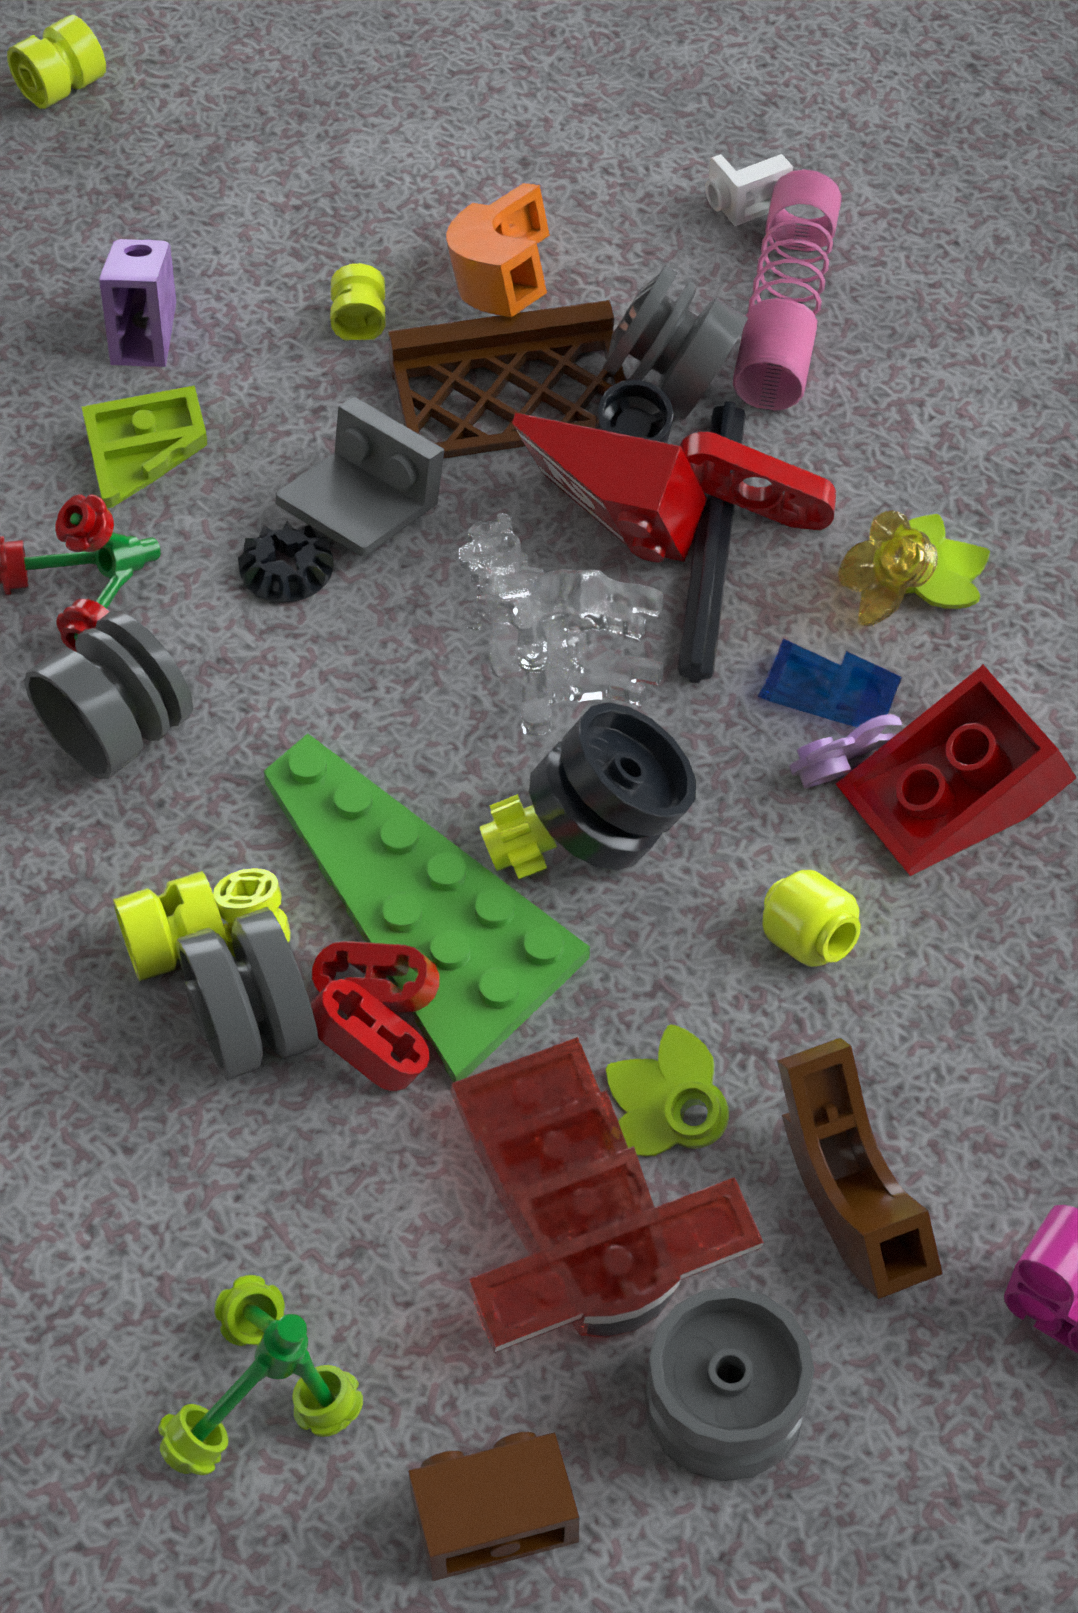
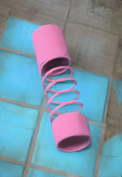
[733,169,842,411]

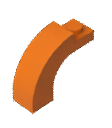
[446,183,550,318]

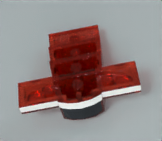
[450,1037,764,1353]

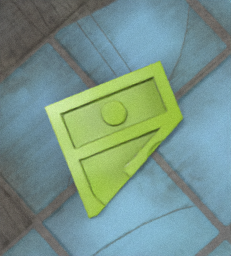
[81,385,208,509]

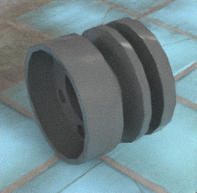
[602,265,748,420]
[24,611,194,779]

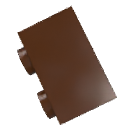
[408,1432,580,1581]

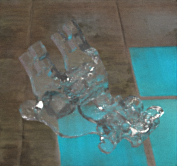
[458,513,663,736]

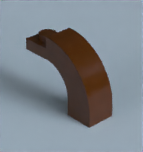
[777,1038,943,1299]

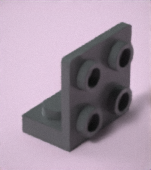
[275,396,444,556]

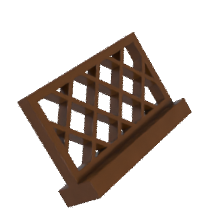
[388,300,626,459]

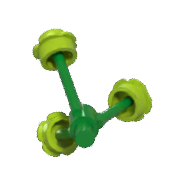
[158,1275,363,1476]

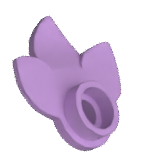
[789,714,902,788]

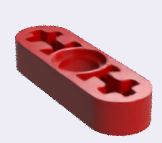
[680,432,836,530]

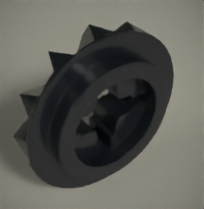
[238,521,334,603]

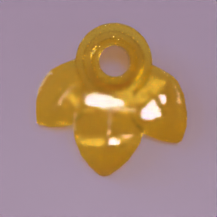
[838,510,938,627]

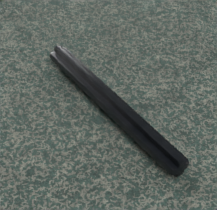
[678,401,746,683]

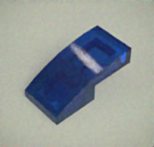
[758,638,902,727]

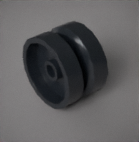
[529,702,696,870]

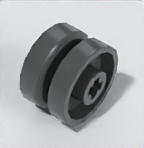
[176,907,319,1081]
[645,1287,815,1481]

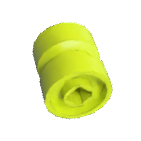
[7,15,106,109]
[113,871,229,981]

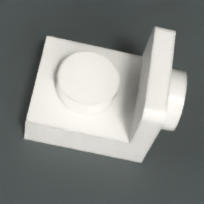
[705,154,793,226]

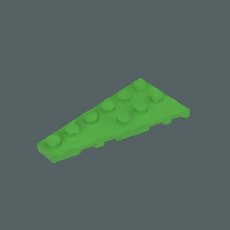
[264,733,590,1087]

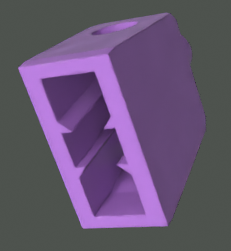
[99,239,176,367]

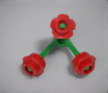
[0,494,161,652]

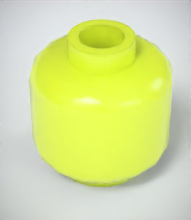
[762,869,861,967]

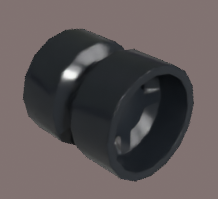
[595,379,674,443]

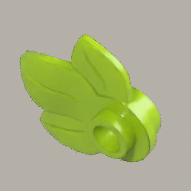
[875,514,990,609]
[605,1024,729,1157]

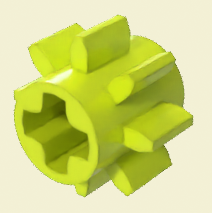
[479,794,557,879]

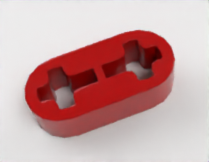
[312,941,439,1013]
[310,979,430,1091]

